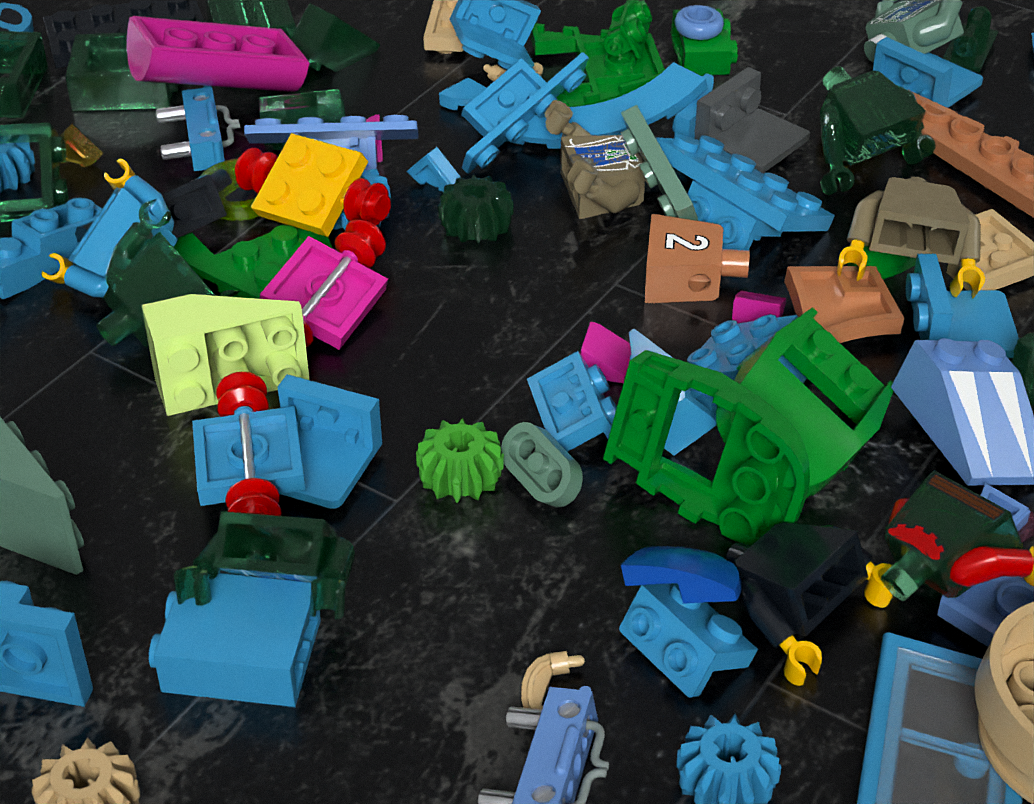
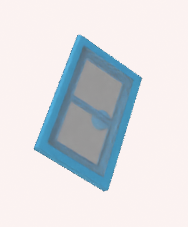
[857,632,1022,804]

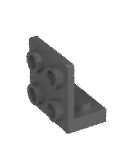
[695,67,810,173]

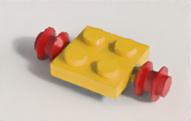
[235,133,391,237]

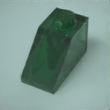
[291,3,380,72]

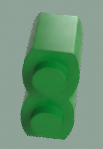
[671,9,738,76]

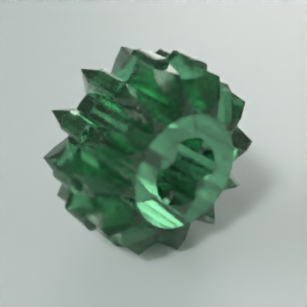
[438,175,513,244]

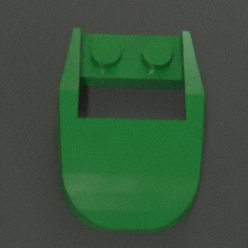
[716,307,893,498]
[603,350,810,545]

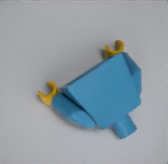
[42,159,188,298]

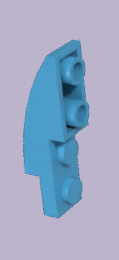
[0,198,102,299]

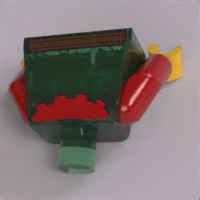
[881,471,1034,601]

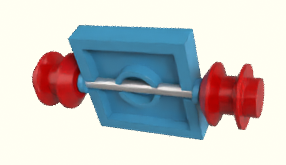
[192,372,306,536]

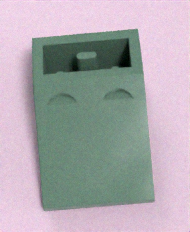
[0,417,84,575]

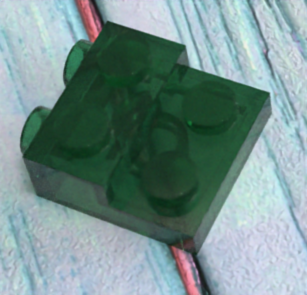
[258,89,345,150]

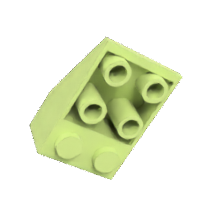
[141,294,310,416]

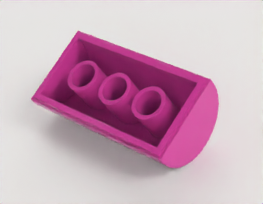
[127,16,309,92]

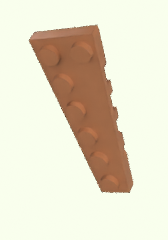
[877,90,1034,218]

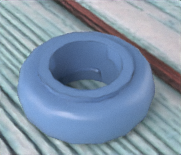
[674,5,724,40]

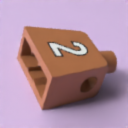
[645,214,750,303]

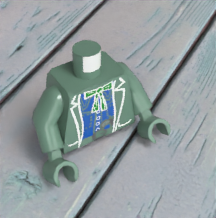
[864,0,964,62]

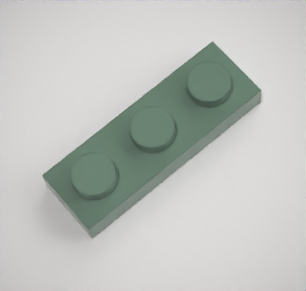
[620,105,699,221]

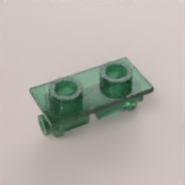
[943,6,998,72]

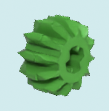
[416,418,504,503]

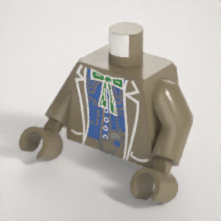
[544,100,645,219]

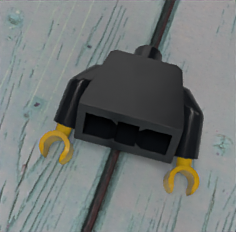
[726,522,902,686]

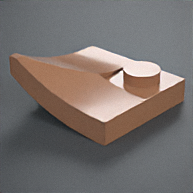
[784,266,904,343]

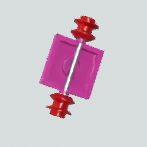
[259,219,388,350]

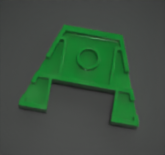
[530,23,665,107]
[168,224,333,299]

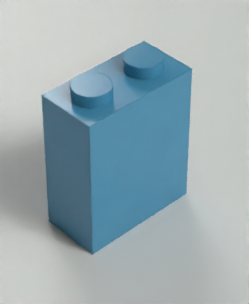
[149,569,321,707]

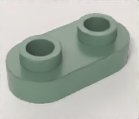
[501,422,583,507]

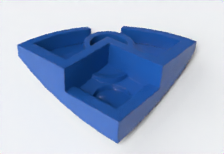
[621,546,741,604]

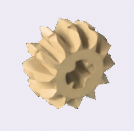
[32,737,140,804]

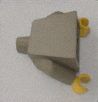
[837,177,985,298]

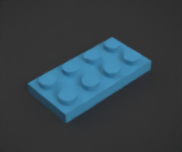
[656,134,835,232]

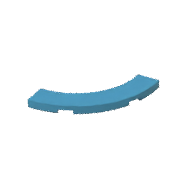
[507,62,708,149]

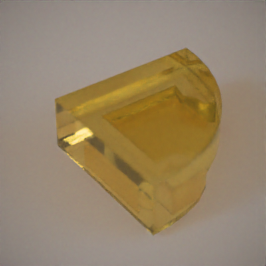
[46,124,104,167]

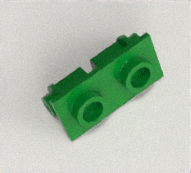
[603,0,652,59]

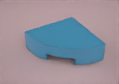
[439,78,486,111]
[407,147,463,192]

